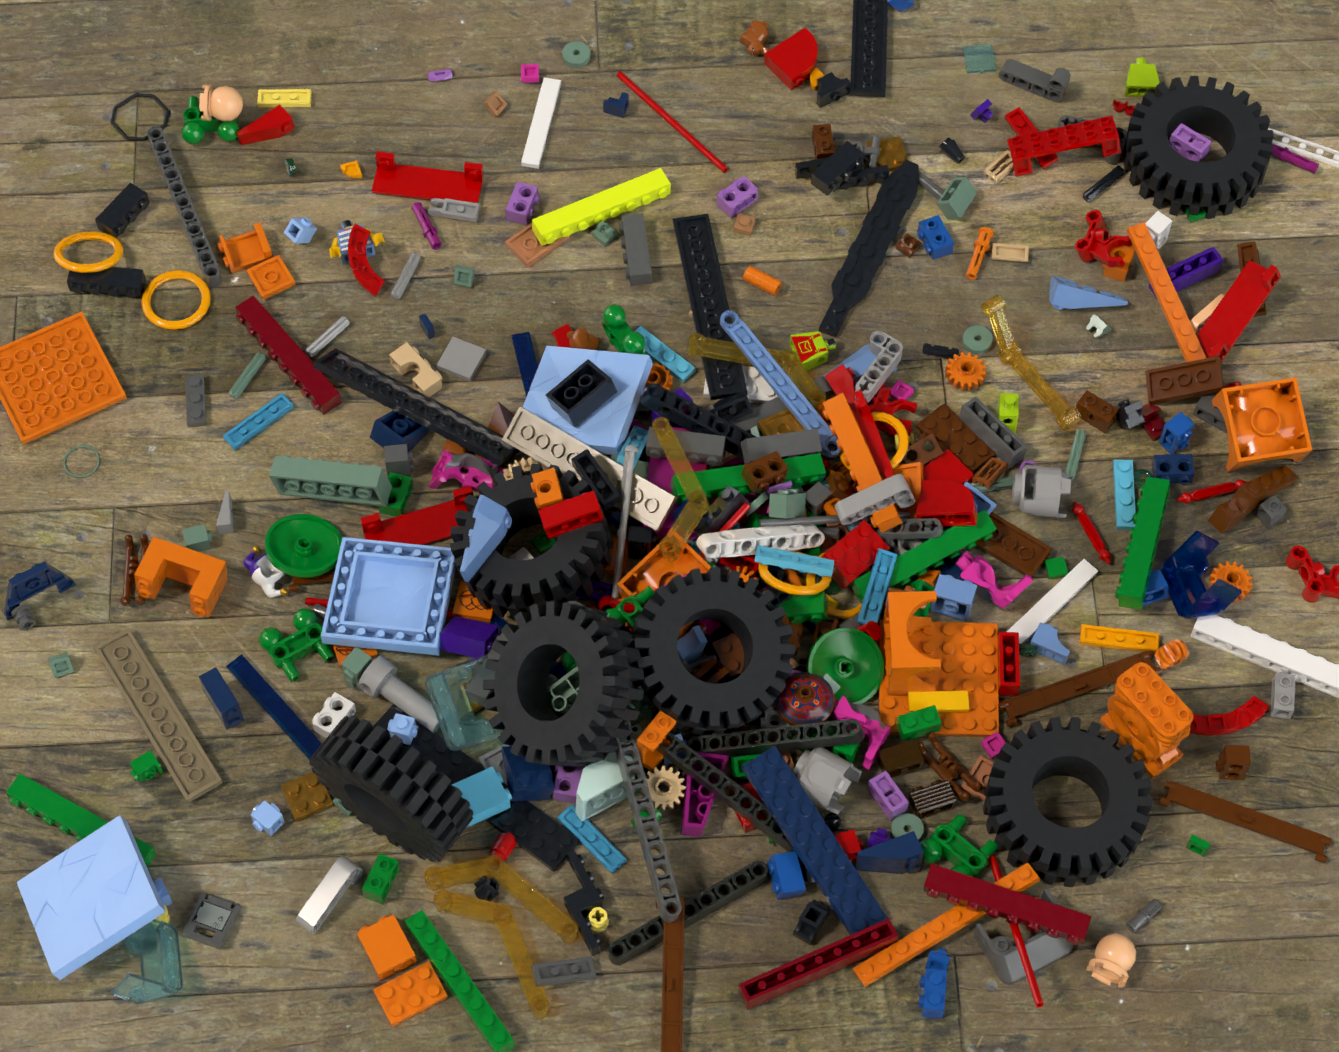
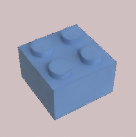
[930,574,977,622]

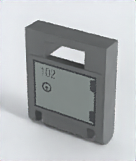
[182,892,241,950]

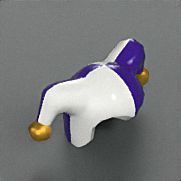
[243,546,288,598]

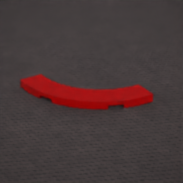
[1190,695,1270,736]

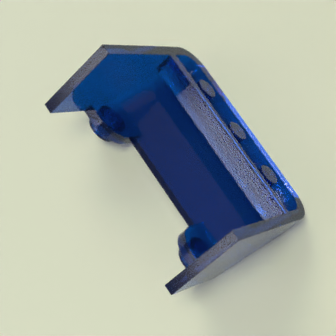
[1160,530,1242,619]

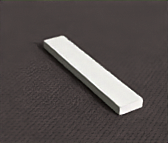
[521,78,561,169]
[1268,128,1339,168]
[1007,559,1098,645]

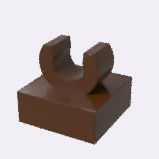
[895,233,921,258]

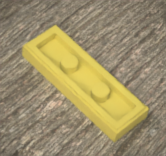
[257,89,312,108]

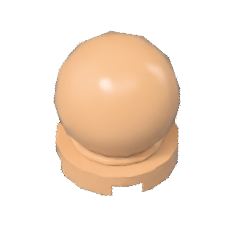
[200,84,243,122]
[1087,933,1136,987]

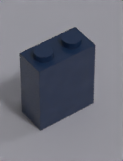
[198,667,244,730]

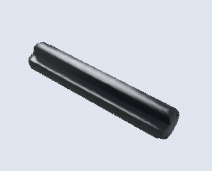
[1082,165,1125,202]

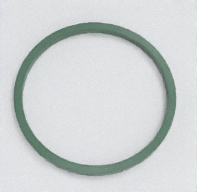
[63,446,100,478]

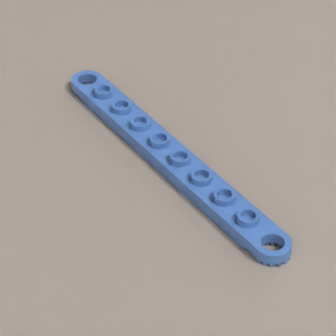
[720,310,841,458]

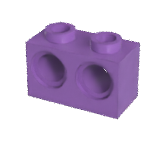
[1169,123,1212,162]
[717,176,758,218]
[505,181,540,225]
[553,766,585,804]
[868,770,909,821]

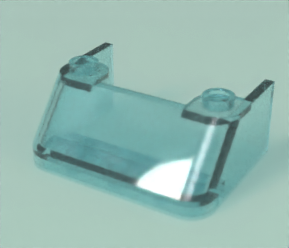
[425,654,503,751]
[111,919,183,1004]

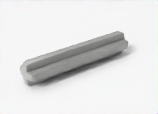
[391,252,421,299]
[305,316,350,357]

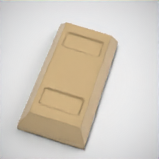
[992,243,1029,263]

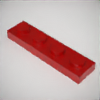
[1004,107,1058,170]

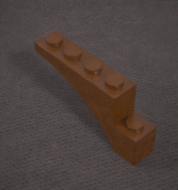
[1208,465,1298,534]

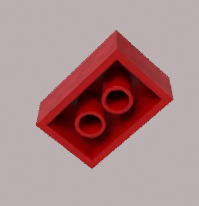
[821,519,890,590]

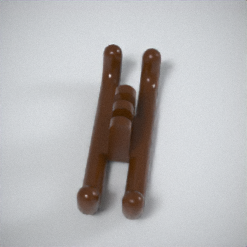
[120,534,149,606]
[917,732,983,802]

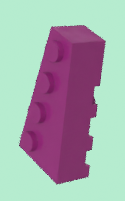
[681,752,728,837]

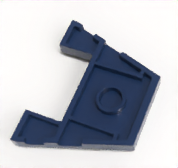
[4,561,76,621]

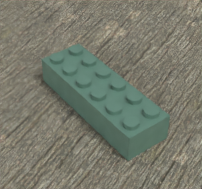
[269,455,392,507]

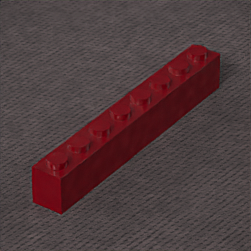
[235,295,342,415]
[924,863,1092,945]
[738,918,898,1010]

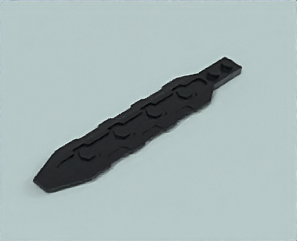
[819,160,919,338]

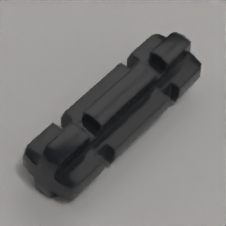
[922,343,959,359]

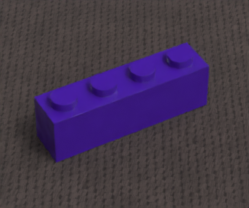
[1149,246,1224,300]

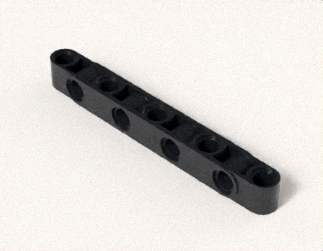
[639,383,756,460]

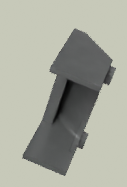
[973,888,1073,985]

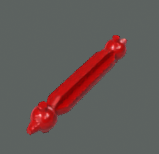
[1177,479,1248,504]
[1072,501,1112,565]

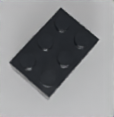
[546,359,617,428]

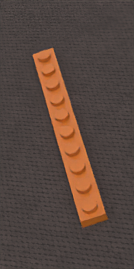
[1126,222,1206,362]
[853,862,1040,988]

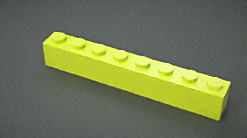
[532,168,671,246]

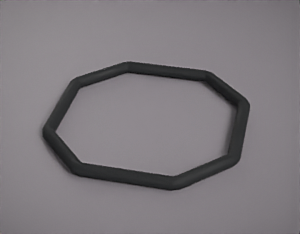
[110,93,169,141]

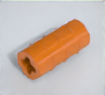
[743,265,782,296]

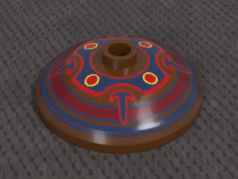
[775,672,835,725]

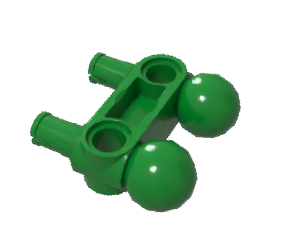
[182,96,240,145]
[602,304,647,355]
[605,586,655,647]
[259,608,335,682]
[920,814,998,878]

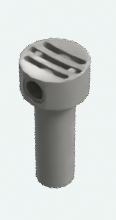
[358,656,447,733]

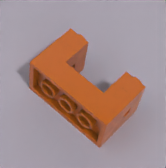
[134,537,228,618]

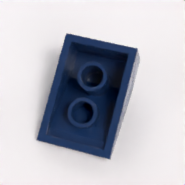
[370,410,430,451]
[501,746,554,801]
[855,831,924,874]

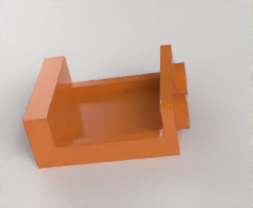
[217,222,272,273]
[637,711,676,772]
[357,914,417,981]

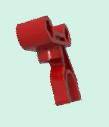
[1075,210,1132,267]
[868,365,917,434]
[1285,545,1339,603]

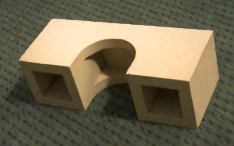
[389,342,443,397]

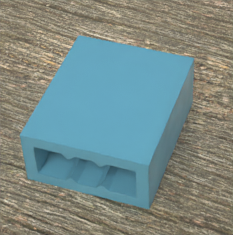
[452,766,512,827]

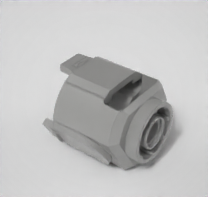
[1012,465,1071,518]
[793,747,862,814]

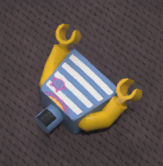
[329,220,385,265]

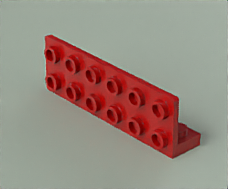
[1007,116,1121,177]
[372,151,484,203]
[1197,261,1281,363]
[850,390,895,485]
[360,485,473,545]

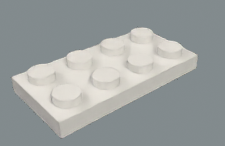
[703,366,778,404]

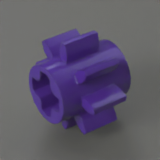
[867,828,891,847]

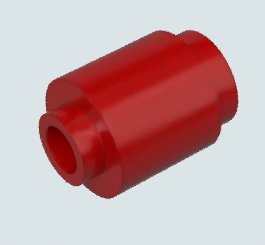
[489,832,517,863]

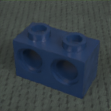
[1151,454,1195,485]

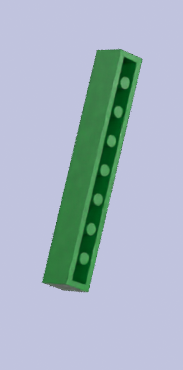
[670,453,826,505]
[1115,477,1170,610]
[850,510,997,604]
[6,773,156,868]
[405,910,515,1052]

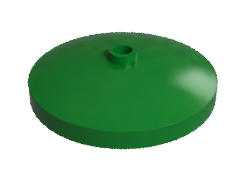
[265,514,342,578]
[806,628,884,704]

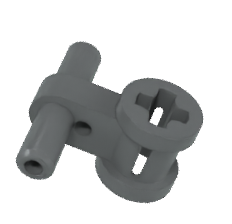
[851,136,880,168]

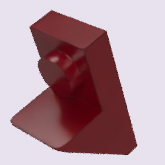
[1140,404,1165,441]

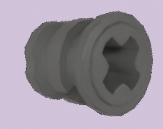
[11,604,36,630]

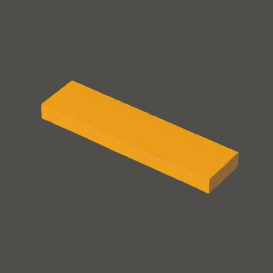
[1079,624,1160,653]

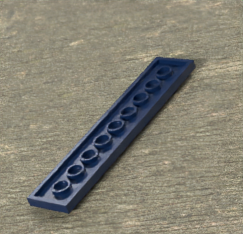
[741,746,888,935]

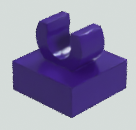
[970,99,993,123]

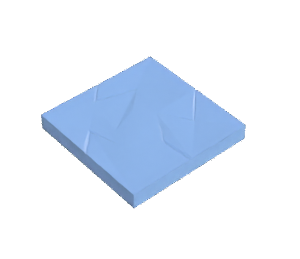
[523,346,653,455]
[321,537,456,656]
[17,815,166,980]

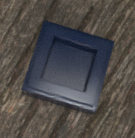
[419,313,435,339]

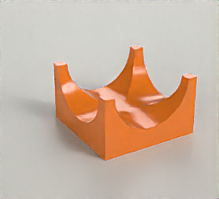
[1212,377,1312,473]
[617,530,711,640]
[883,591,941,695]

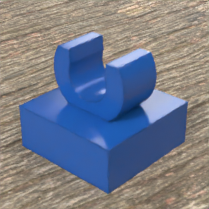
[925,947,951,971]

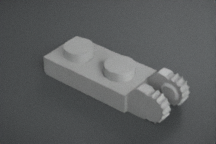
[428,198,480,223]

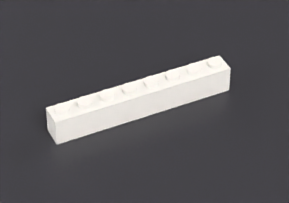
[1190,609,1339,698]

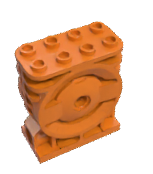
[1100,662,1193,779]

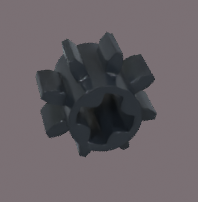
[474,875,500,902]

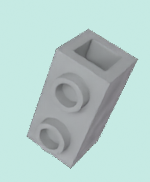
[1270,672,1295,719]

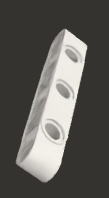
[696,524,825,558]

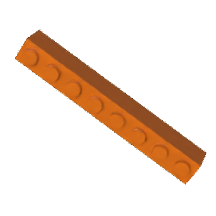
[823,393,903,533]

